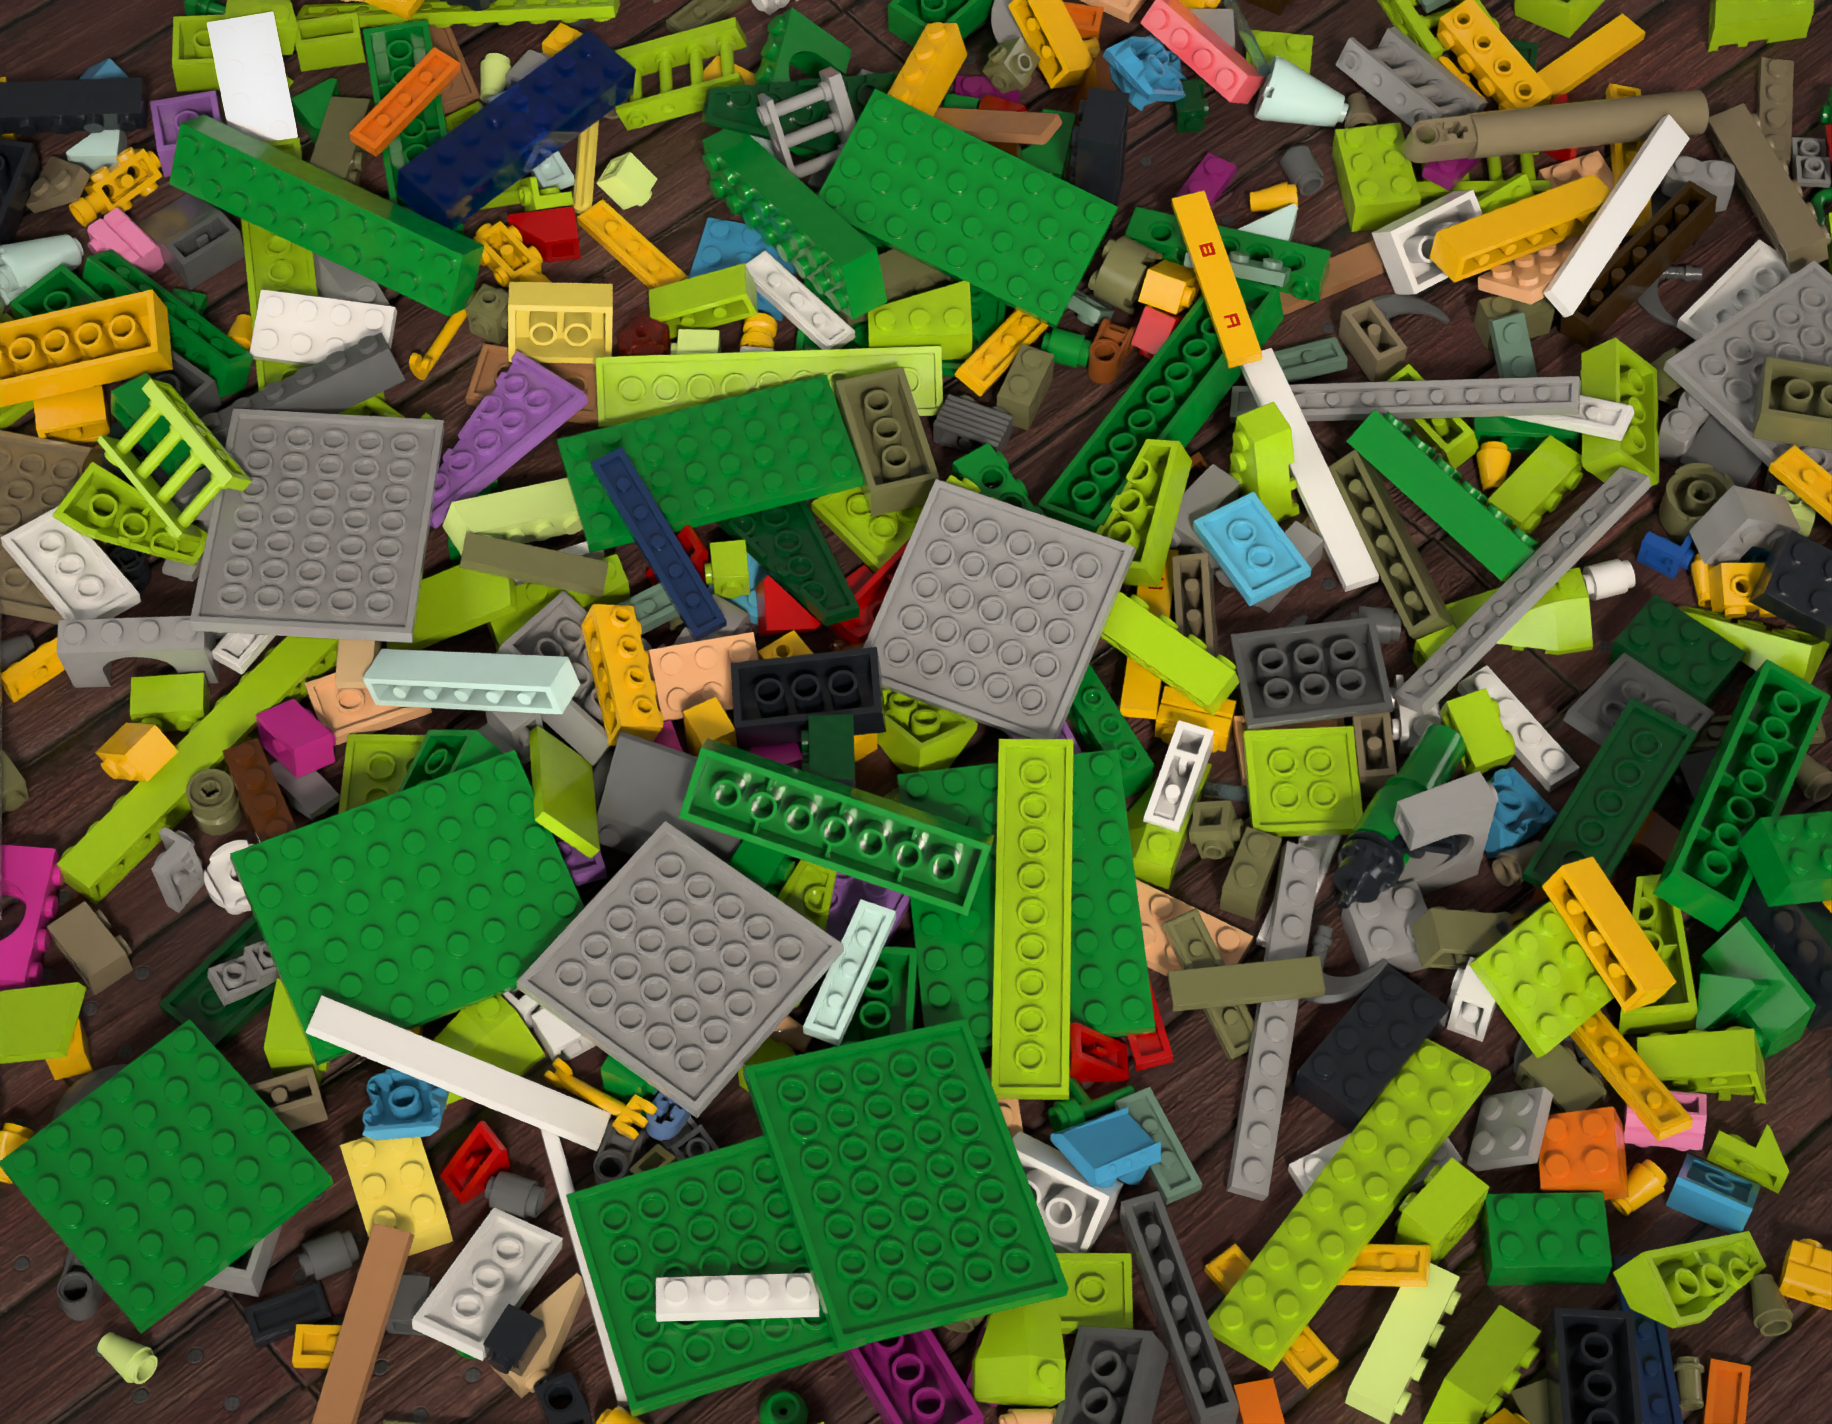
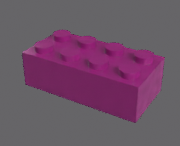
[842,1329,984,1424]

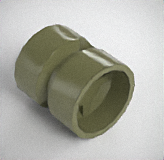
[186,769,242,835]

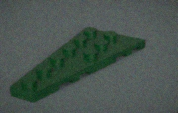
[701,71,900,154]
[715,500,860,626]

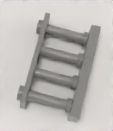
[1336,27,1488,128]
[756,67,856,196]

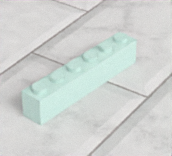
[362,649,580,714]

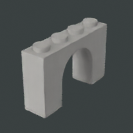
[1170,464,1324,613]
[57,616,220,688]
[1393,771,1498,896]

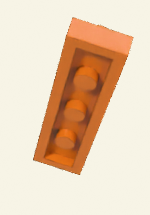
[349,47,461,157]

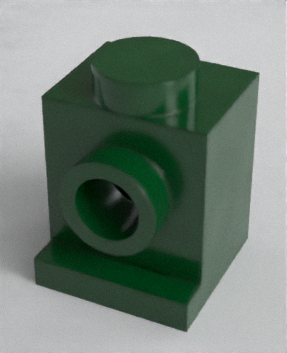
[1170,79,1209,134]

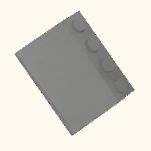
[496,591,651,766]

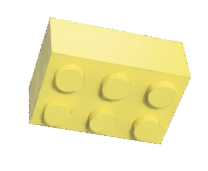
[508,282,613,364]
[340,1137,453,1256]

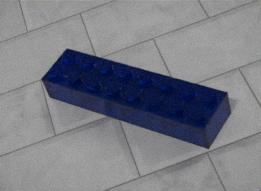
[397,30,636,230]

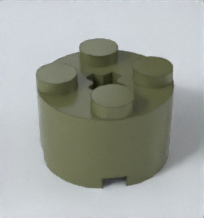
[1088,236,1162,315]
[1659,463,1735,545]

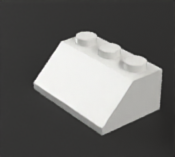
[1012,1131,1124,1253]

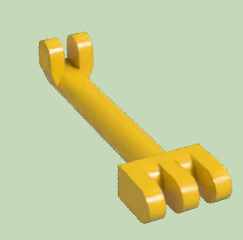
[409,290,478,380]
[543,1058,658,1141]

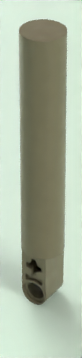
[1402,89,1709,163]

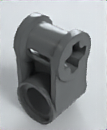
[593,1119,650,1186]
[57,1250,104,1321]

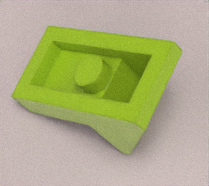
[1707,1124,1789,1194]

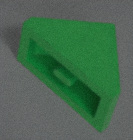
[291,78,341,145]
[1696,973,1772,1032]

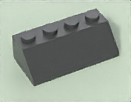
[1054,1326,1169,1424]

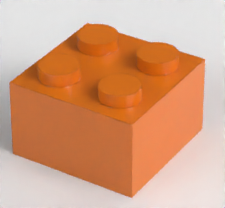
[1539,1106,1629,1200]

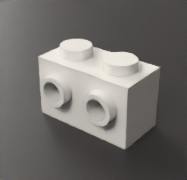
[1446,957,1497,1042]

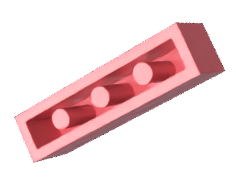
[1140,0,1266,104]

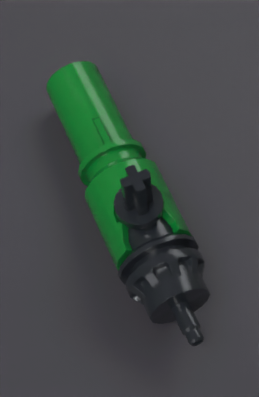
[1334,724,1466,909]

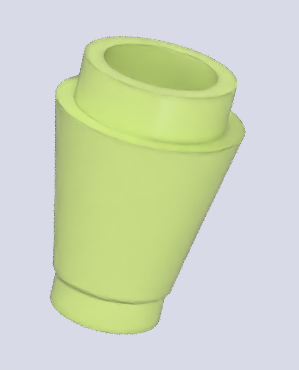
[480,53,512,104]
[97,1332,158,1384]

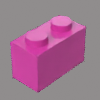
[256,699,336,779]

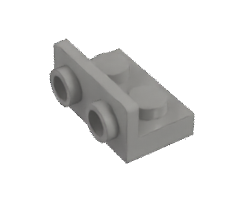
[151,826,205,913]

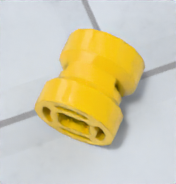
[740,313,778,348]

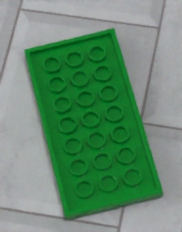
[818,89,1118,329]
[556,375,864,553]

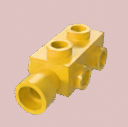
[69,147,162,227]
[473,221,552,288]

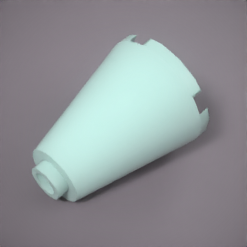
[1254,56,1349,127]
[0,234,84,306]

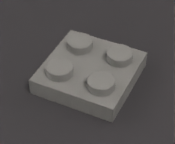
[1467,1087,1553,1171]

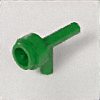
[1048,1078,1135,1132]

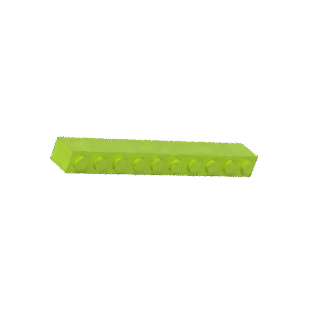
[946,475,1240,716]
[57,636,339,905]

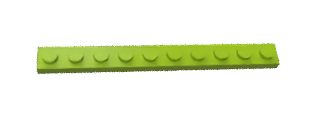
[296,0,620,28]

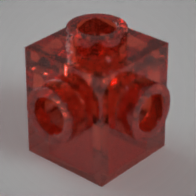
[617,313,671,356]

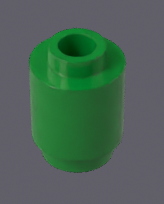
[1041,328,1093,369]

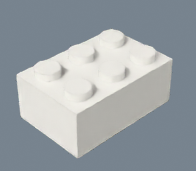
[1371,190,1483,295]

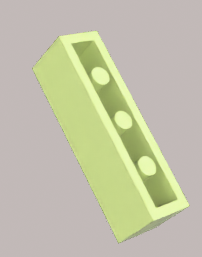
[442,478,582,556]
[1345,1263,1462,1424]

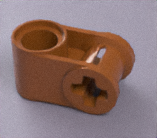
[1088,317,1137,384]

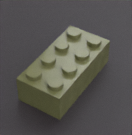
[1752,357,1832,451]
[836,367,939,517]

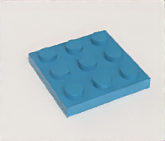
[688,217,797,321]

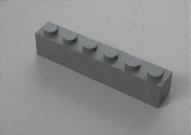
[201,332,405,448]
[1119,1191,1239,1424]

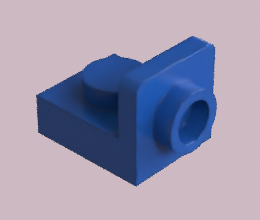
[1636,531,1697,580]

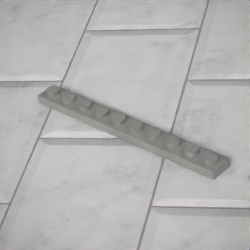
[1230,376,1581,423]
[1394,467,1651,716]
[1226,841,1322,1201]

